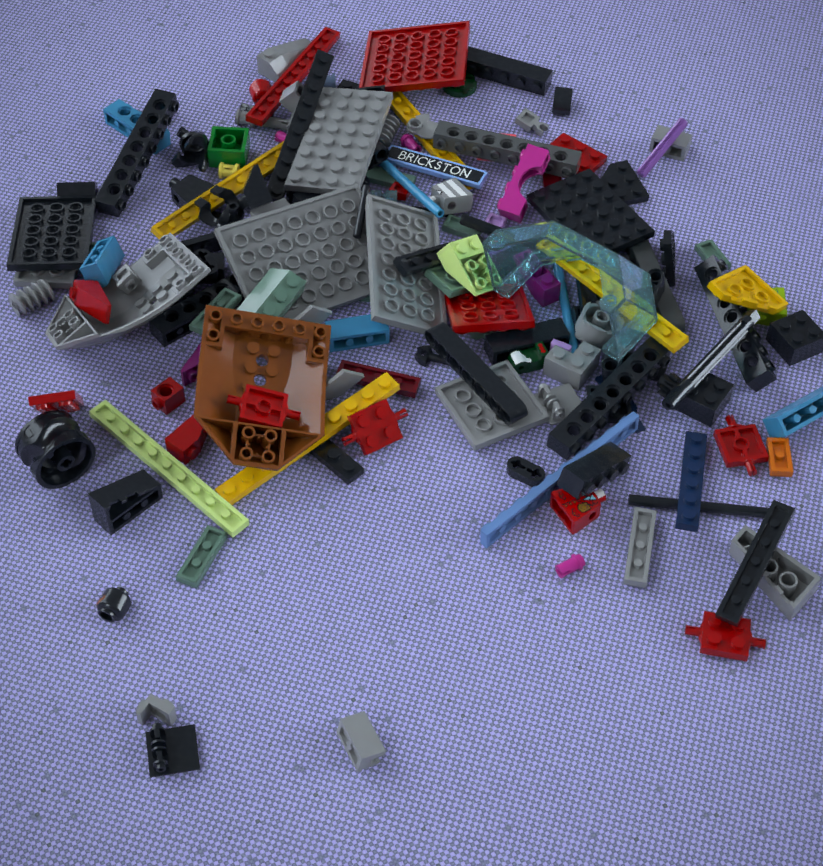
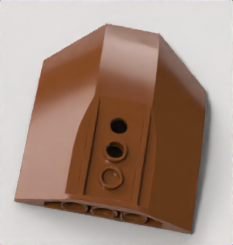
[194,305,331,471]

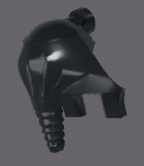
[172,126,209,172]
[194,185,244,229]

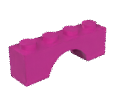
[497,144,550,223]

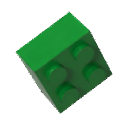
[207,126,250,169]

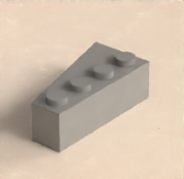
[729,525,821,621]

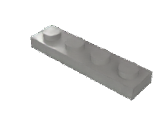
[623,507,657,588]

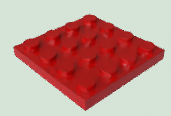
[444,284,535,334]

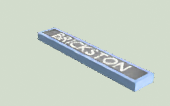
[387,144,489,189]

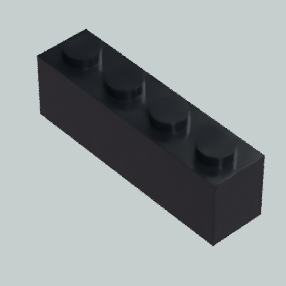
[484,317,570,365]
[556,442,631,499]

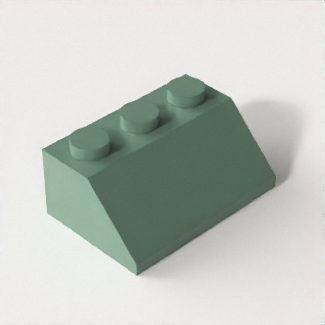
[237,268,307,317]

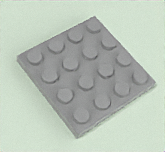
[435,360,549,451]

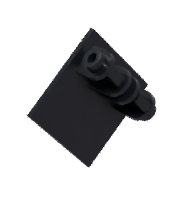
[145,723,200,778]

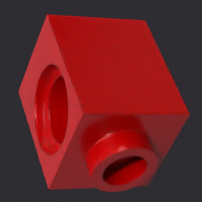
[151,377,186,415]

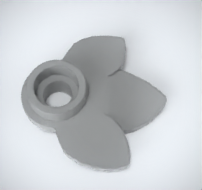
[406,113,438,139]

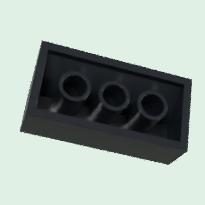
[239,164,273,213]

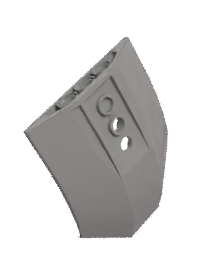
[45,233,211,350]

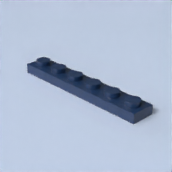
[675,431,707,532]

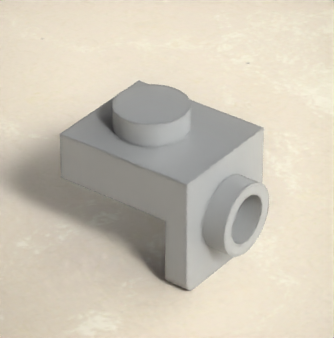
[112,263,142,294]
[136,693,177,726]

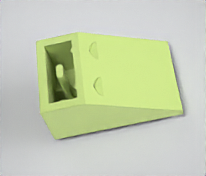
[436,234,504,296]

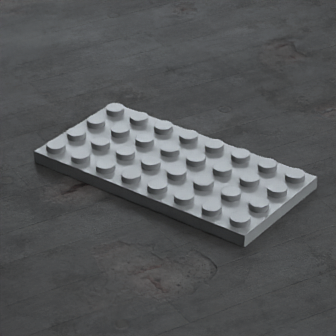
[284,87,393,194]
[365,194,447,334]

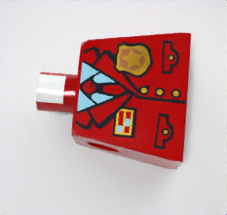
[550,489,606,535]

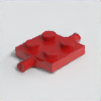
[226,384,301,428]
[341,399,408,455]
[713,415,769,476]
[684,611,766,662]

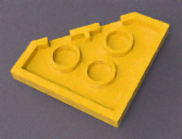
[707,265,789,315]

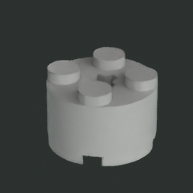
[575,301,622,350]

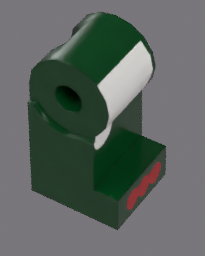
[507,341,548,374]

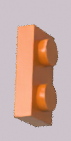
[765,437,794,477]

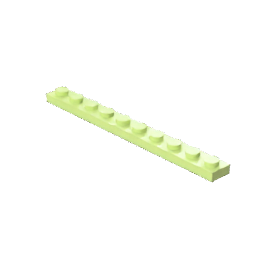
[89,399,250,538]

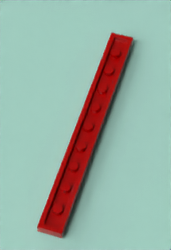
[246,27,341,127]

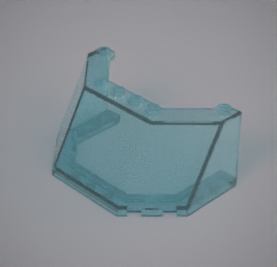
[482,220,658,362]

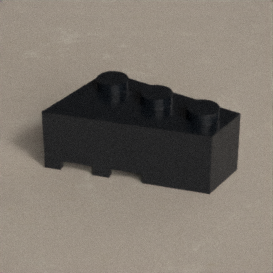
[88,469,163,535]

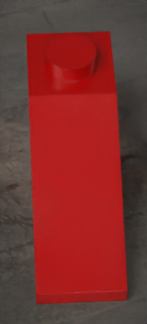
[69,280,112,324]
[165,414,208,465]

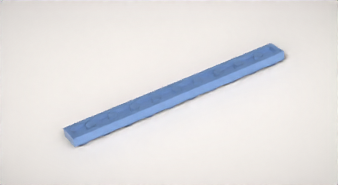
[480,411,639,549]

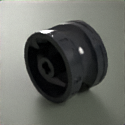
[15,410,96,489]

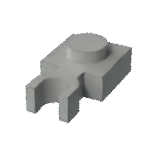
[515,108,549,137]

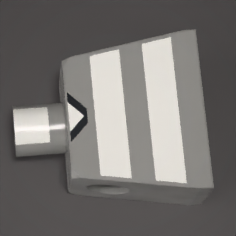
[429,178,473,215]

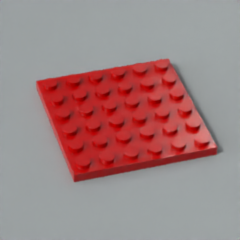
[359,20,471,92]

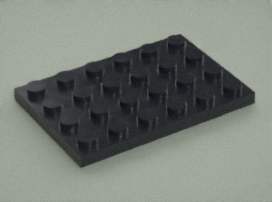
[526,168,655,263]
[6,195,96,272]

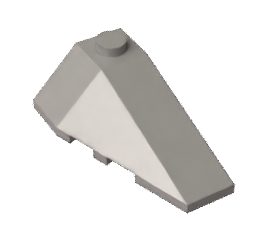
[257,38,311,82]

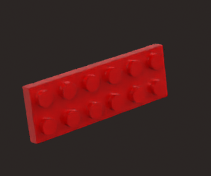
[28,390,84,413]

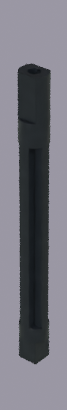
[662,309,761,410]

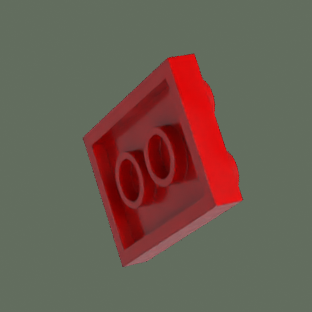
[550,133,607,173]

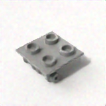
[533,383,582,426]

